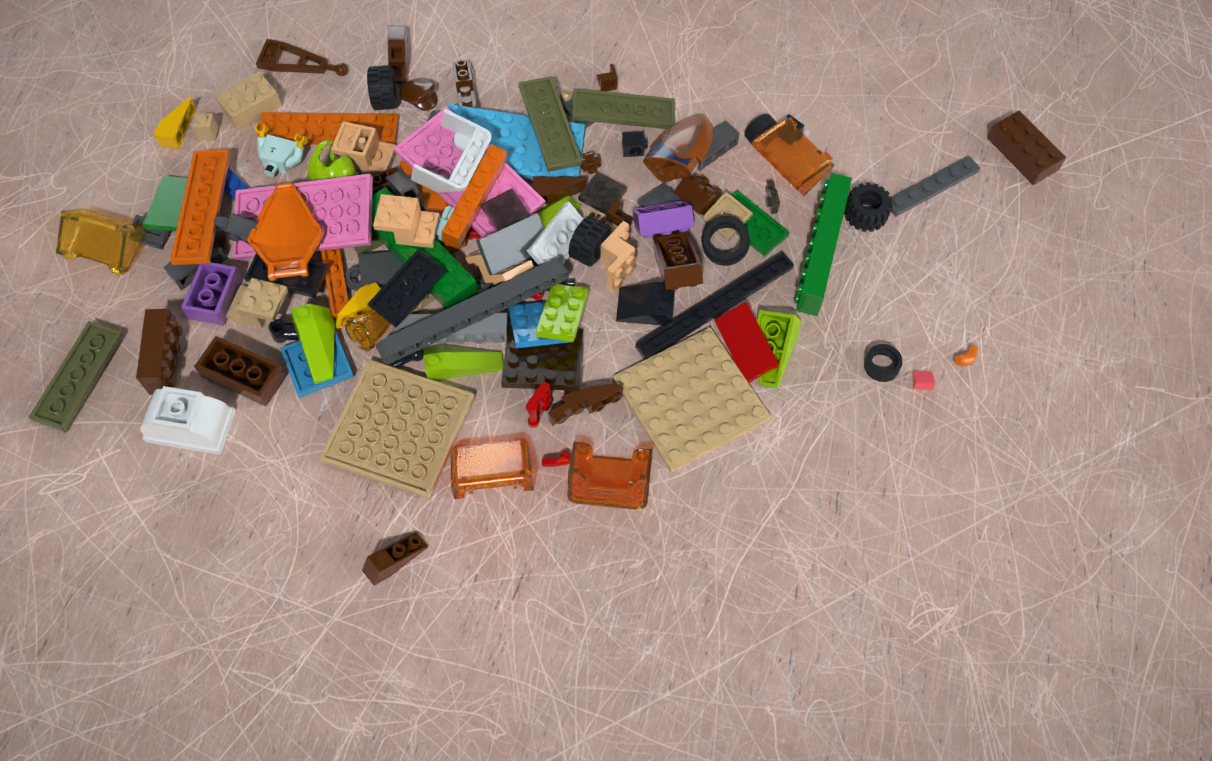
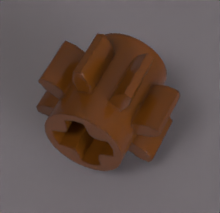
[581,152,601,174]

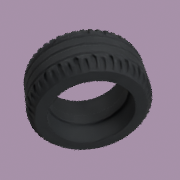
[701,216,750,266]

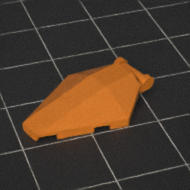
[247,183,324,281]

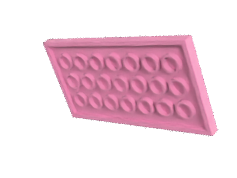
[394,107,545,237]
[232,174,373,260]

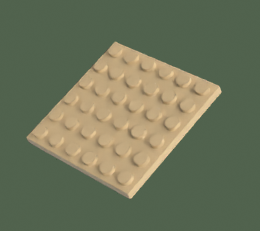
[613,327,771,472]
[319,359,475,499]

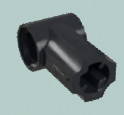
[269,319,299,343]

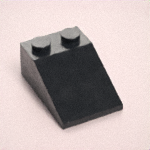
[616,281,675,326]

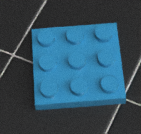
[508,302,569,348]
[280,331,354,398]

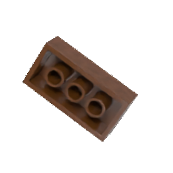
[987,110,1066,185]
[652,231,703,290]
[136,308,182,395]
[194,336,286,406]

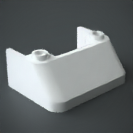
[411,109,491,193]

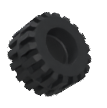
[367,65,397,110]
[844,183,893,232]
[568,216,611,267]

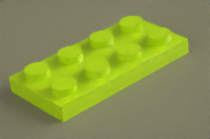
[536,284,588,342]

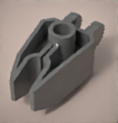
[213,214,257,242]

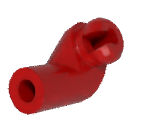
[542,451,571,467]

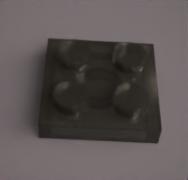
[578,172,627,215]
[481,189,530,231]

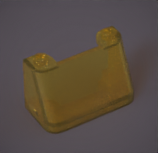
[56,209,145,275]

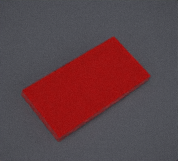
[714,301,780,383]

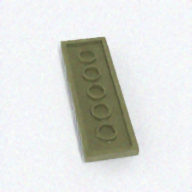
[518,76,582,172]
[572,88,675,129]
[28,321,124,432]

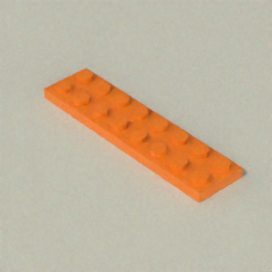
[257,112,399,145]
[170,149,231,265]

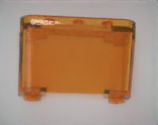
[751,117,835,196]
[450,438,534,499]
[567,442,653,510]

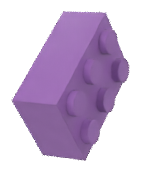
[632,200,694,238]
[181,262,242,326]

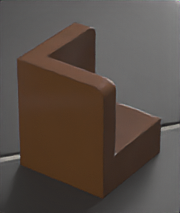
[597,64,618,91]
[606,200,633,226]

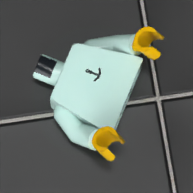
[255,123,308,177]

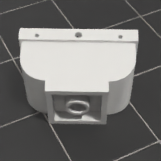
[140,386,236,455]

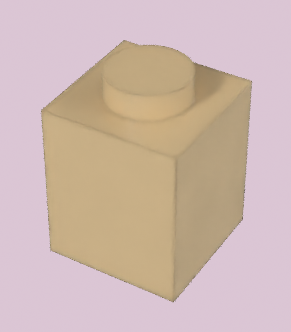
[192,113,218,141]

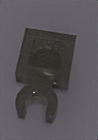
[765,180,780,214]

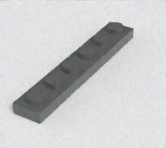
[891,156,980,217]

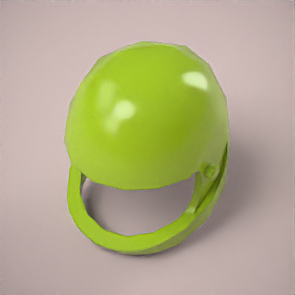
[307,140,356,181]

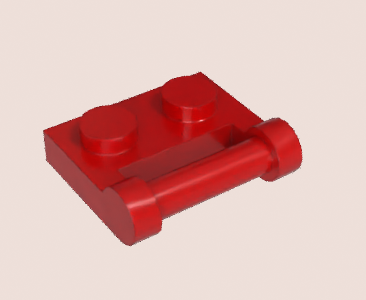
[526,381,552,428]

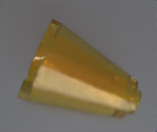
[345,309,391,351]

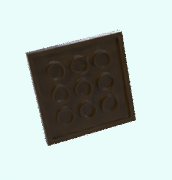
[501,326,583,391]

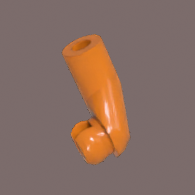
[954,345,978,366]

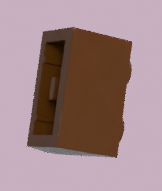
[674,175,723,214]

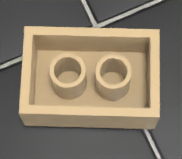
[215,72,282,131]

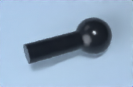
[390,349,424,368]

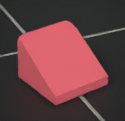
[912,371,935,390]

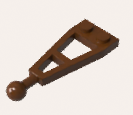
[256,39,348,76]

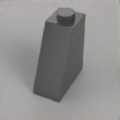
[386,170,425,211]

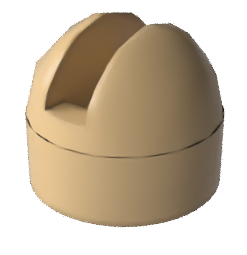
[559,89,573,104]

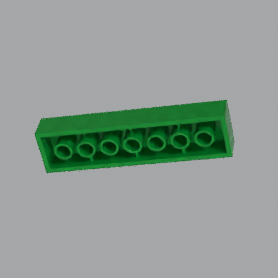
[794,173,852,316]
[371,187,478,309]

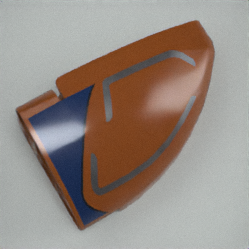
[643,114,714,182]

